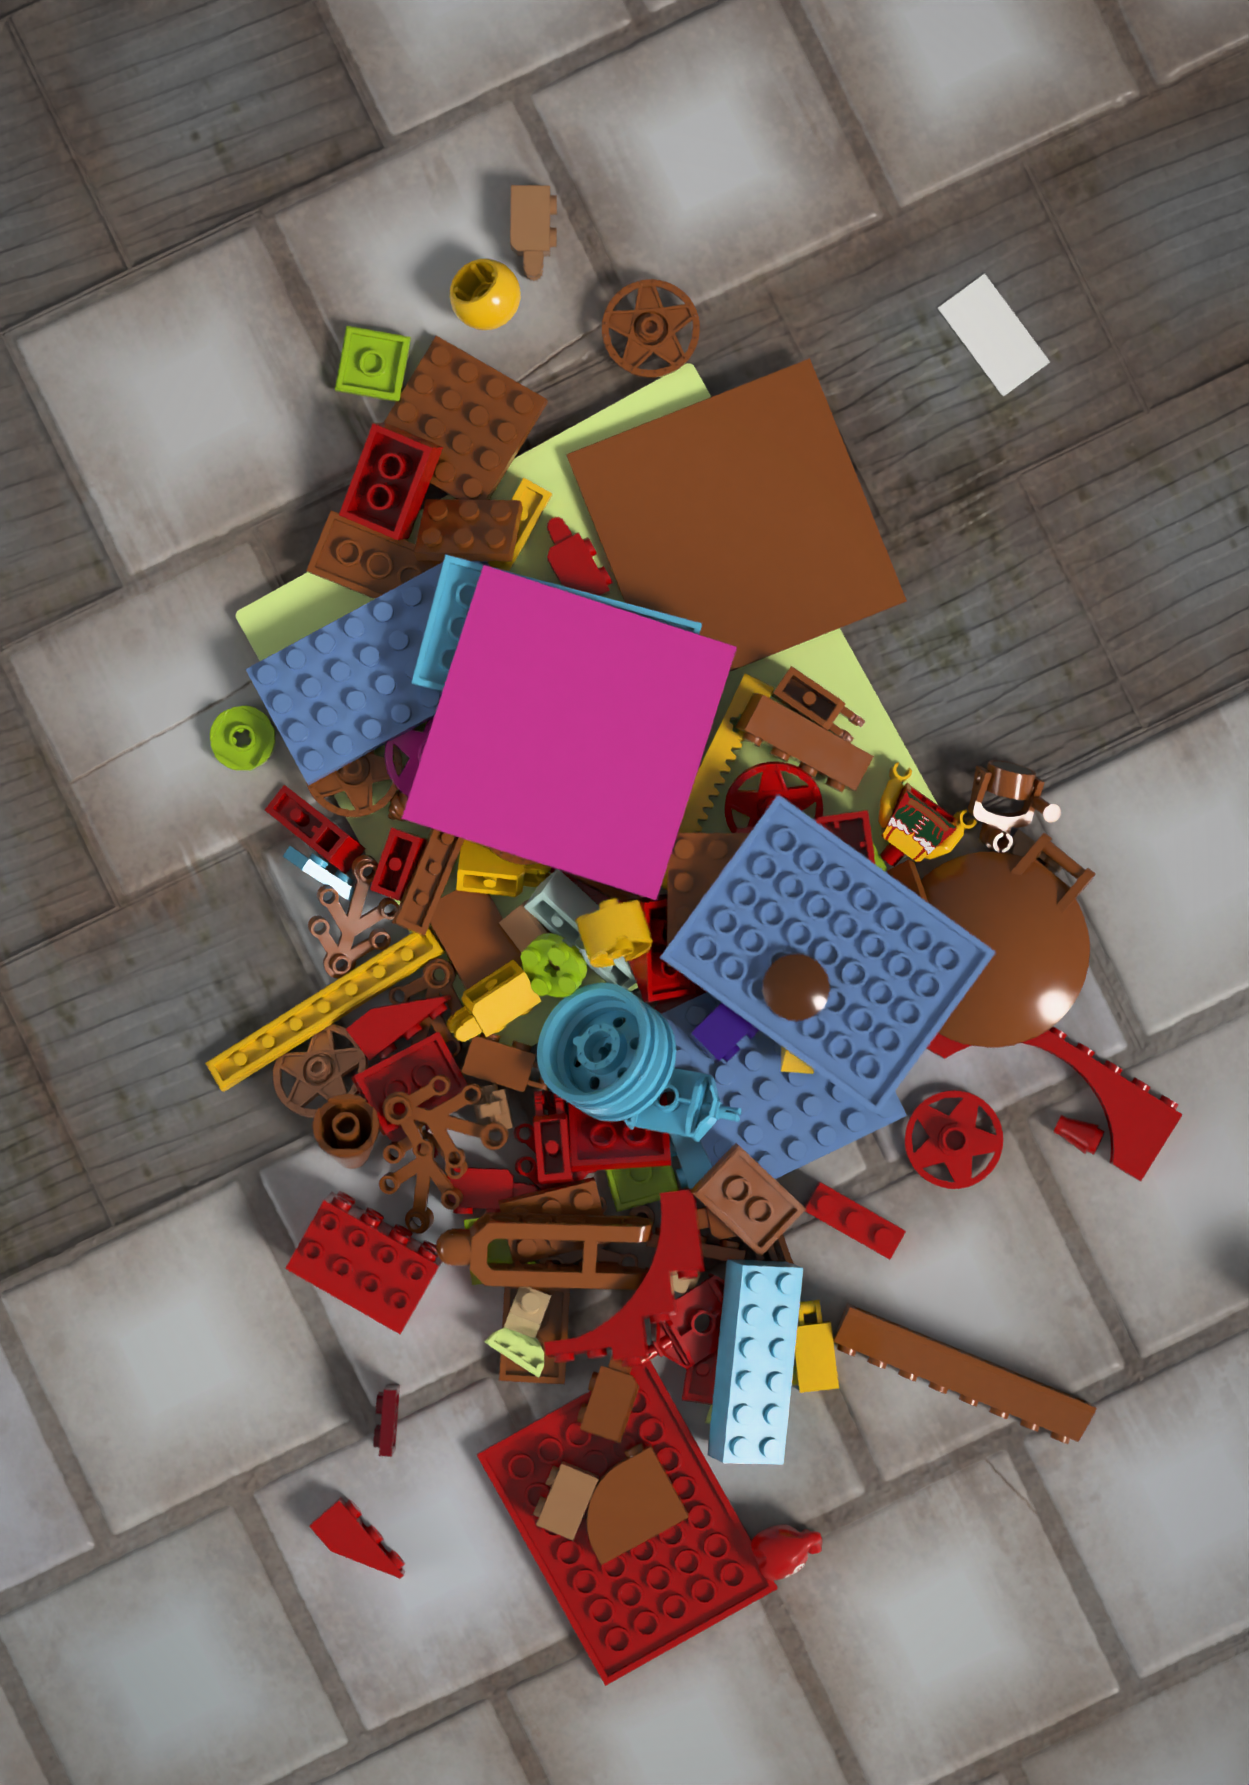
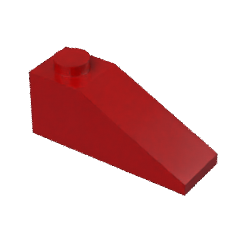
[264,784,366,874]

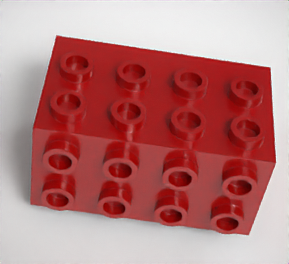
[285,1191,442,1334]

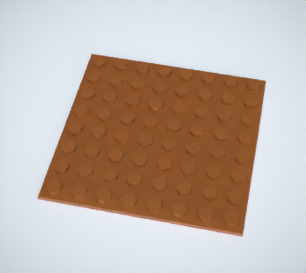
[566,358,907,672]

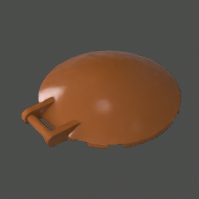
[921,832,1096,1048]

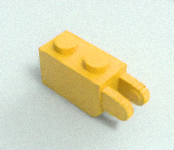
[456,840,552,897]
[446,960,542,1042]

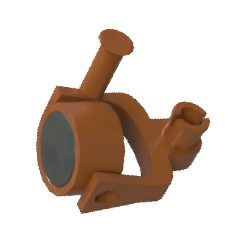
[968,760,1061,853]

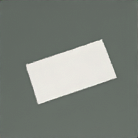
[938,273,1050,397]

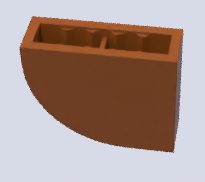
[587,1443,689,1565]

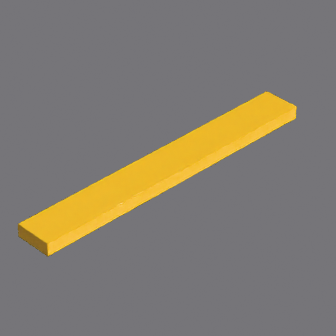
[205,926,445,1092]

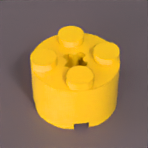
[576,899,653,967]

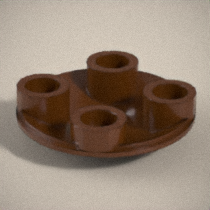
[763,954,830,1021]

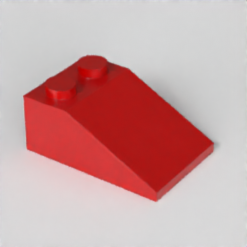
[618,894,695,1002]

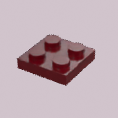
[373,1384,400,1457]

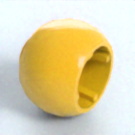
[449,258,521,331]

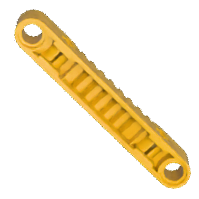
[661,673,775,891]

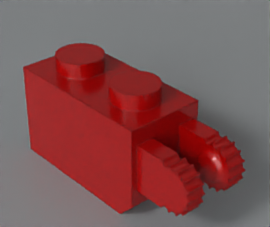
[547,516,613,597]
[533,1091,573,1185]
[447,1167,539,1214]

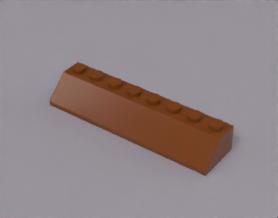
[833,1303,1097,1444]

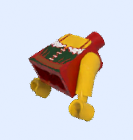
[878,762,977,867]

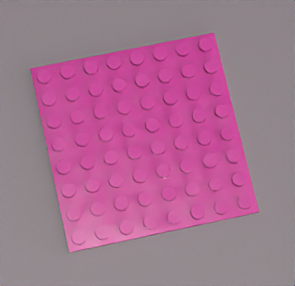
[402,565,737,900]

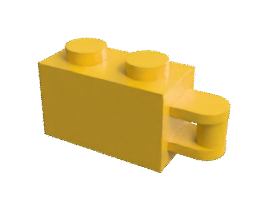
[792,1299,839,1393]

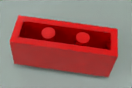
[804,1181,906,1260]

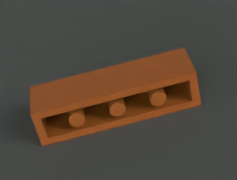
[735,693,874,793]

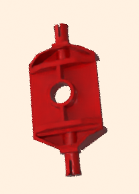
[641,1273,725,1369]

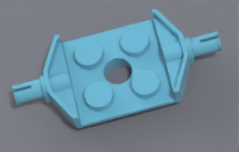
[624,1068,741,1142]

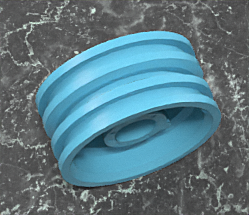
[537,983,676,1121]

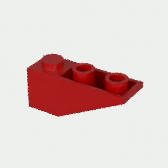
[346,994,452,1060]
[309,1497,406,1579]

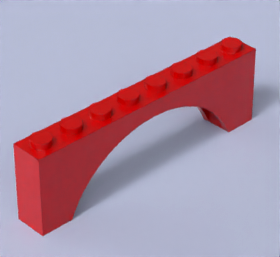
[927,1026,1183,1181]

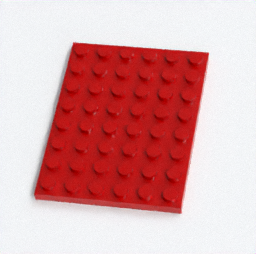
[477,1360,778,1686]

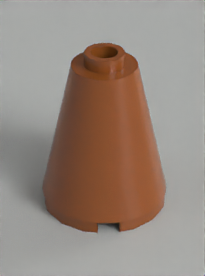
[312,1093,379,1169]

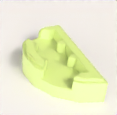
[484,1327,544,1378]

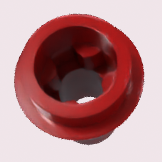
[1053,1115,1105,1155]

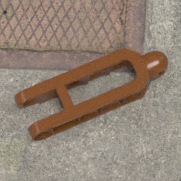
[436,1212,653,1290]

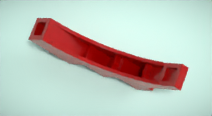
[544,1189,705,1367]

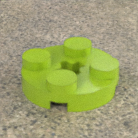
[210,705,276,771]
[521,933,587,998]

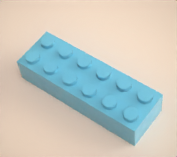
[707,1259,803,1465]

